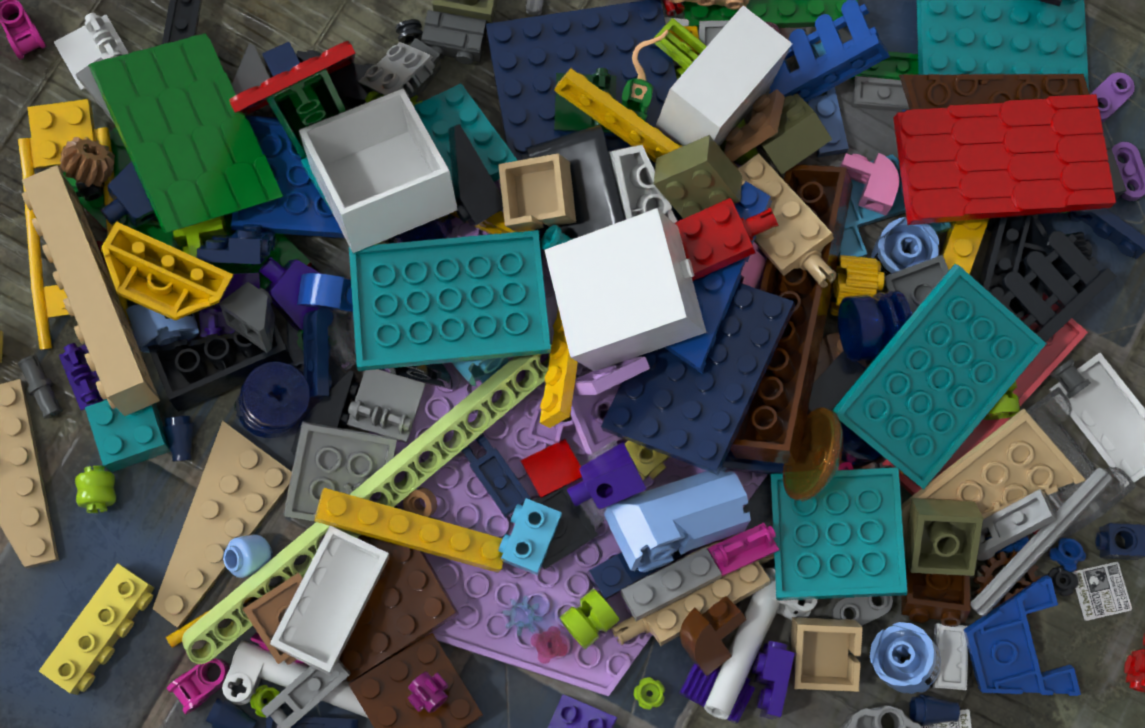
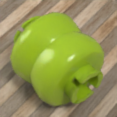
[75,466,116,513]

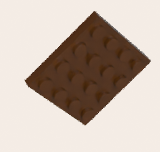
[339,506,459,683]

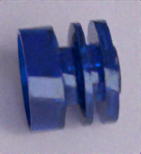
[838,291,912,362]
[236,362,310,438]

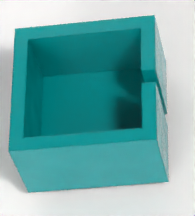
[85,400,171,472]

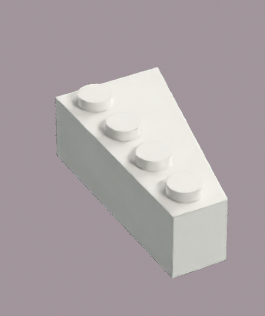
[608,145,677,223]

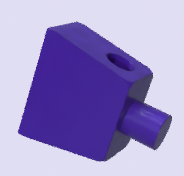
[259,257,321,330]
[567,442,647,509]

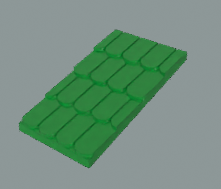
[88,33,283,234]

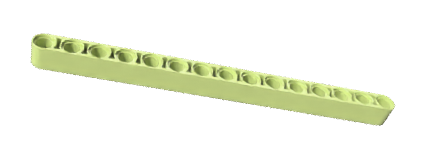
[182,343,552,664]

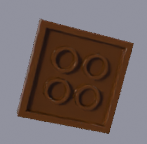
[349,633,483,728]

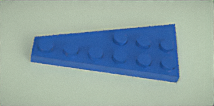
[664,181,772,374]

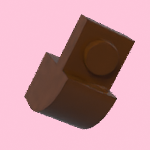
[680,596,747,676]

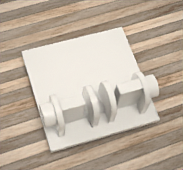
[54,12,129,91]

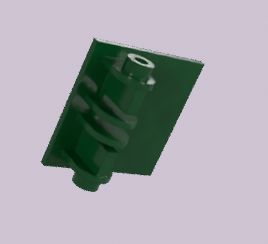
[554,68,617,133]

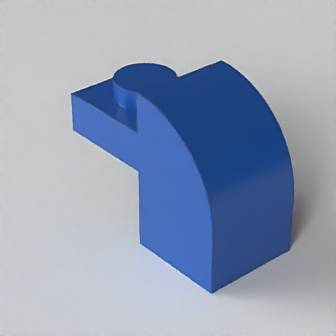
[297,273,353,313]

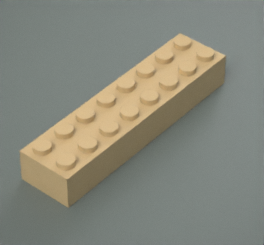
[22,165,160,416]

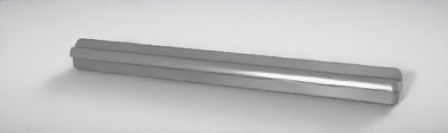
[970,468,1113,617]

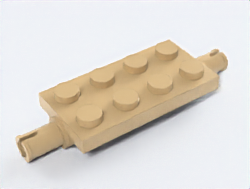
[732,153,837,287]
[611,533,774,647]

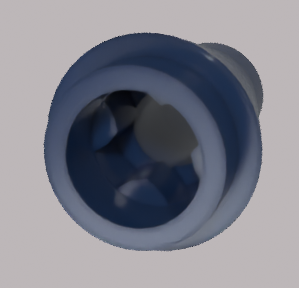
[163,416,194,462]
[909,694,960,726]
[206,698,257,728]

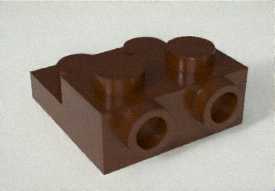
[901,560,970,627]

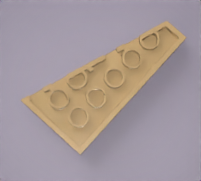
[0,379,59,568]
[901,409,1086,548]
[152,420,292,629]

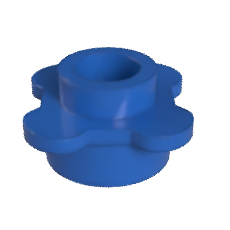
[1049,538,1086,572]

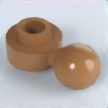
[403,487,437,518]

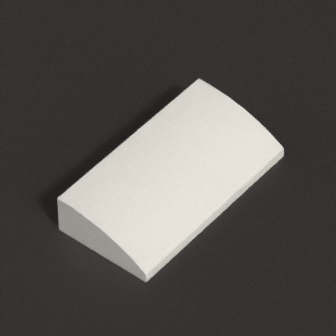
[1049,353,1145,488]
[270,526,389,676]

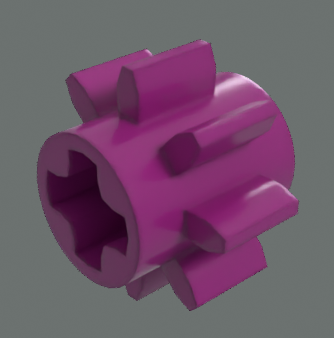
[408,671,448,713]

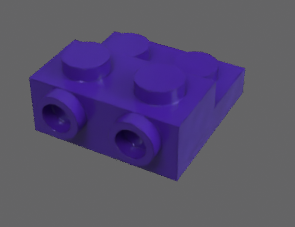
[751,641,795,719]

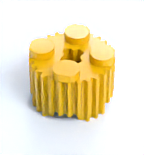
[830,255,884,319]

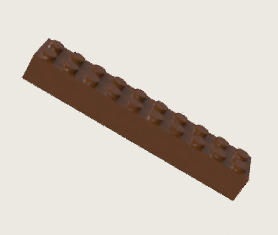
[730,165,853,465]

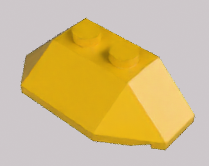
[102,221,233,320]

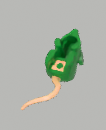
[621,30,669,121]

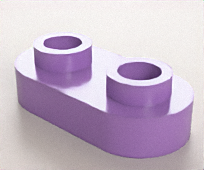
[1090,72,1135,122]
[1112,142,1145,201]

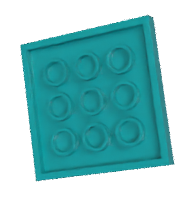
[771,467,907,601]

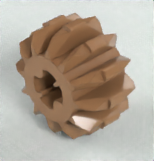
[60,137,115,187]

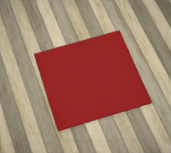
[520,439,582,498]

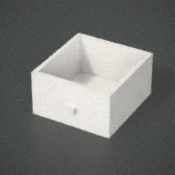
[655,5,792,147]
[299,88,458,253]
[545,208,706,371]

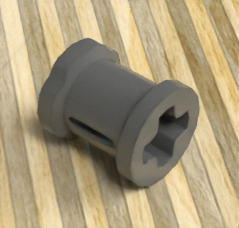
[1050,358,1091,399]

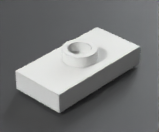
[933,623,968,691]

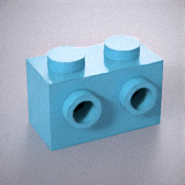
[498,498,562,576]

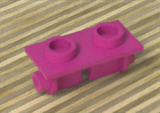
[707,523,779,576]

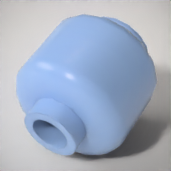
[223,534,273,578]

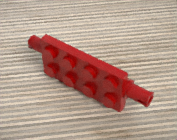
[674,198,779,281]

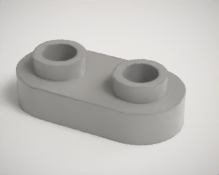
[831,596,893,626]

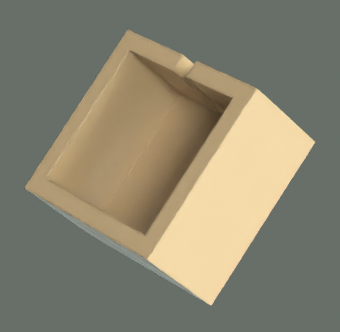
[498,153,576,232]
[789,617,863,692]

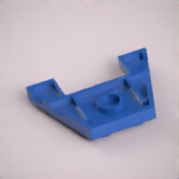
[963,575,1081,696]

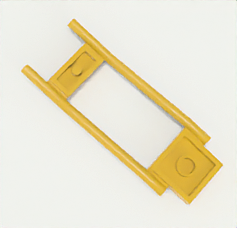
[18,99,130,350]

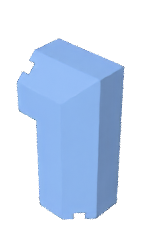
[604,466,751,573]

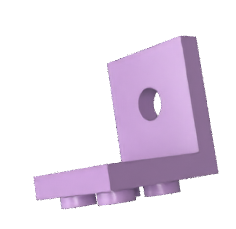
[570,357,650,454]

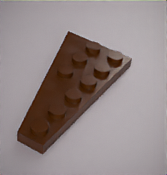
[899,74,1090,110]

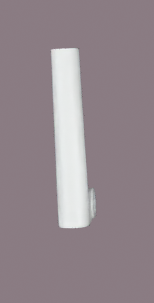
[704,568,818,719]
[222,640,368,718]

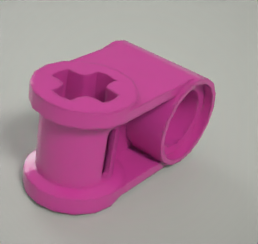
[0,0,47,60]
[166,658,230,715]

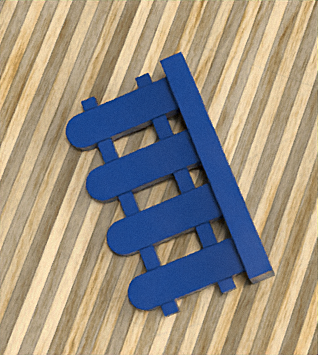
[769,0,890,102]

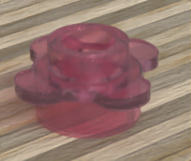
[531,626,568,664]

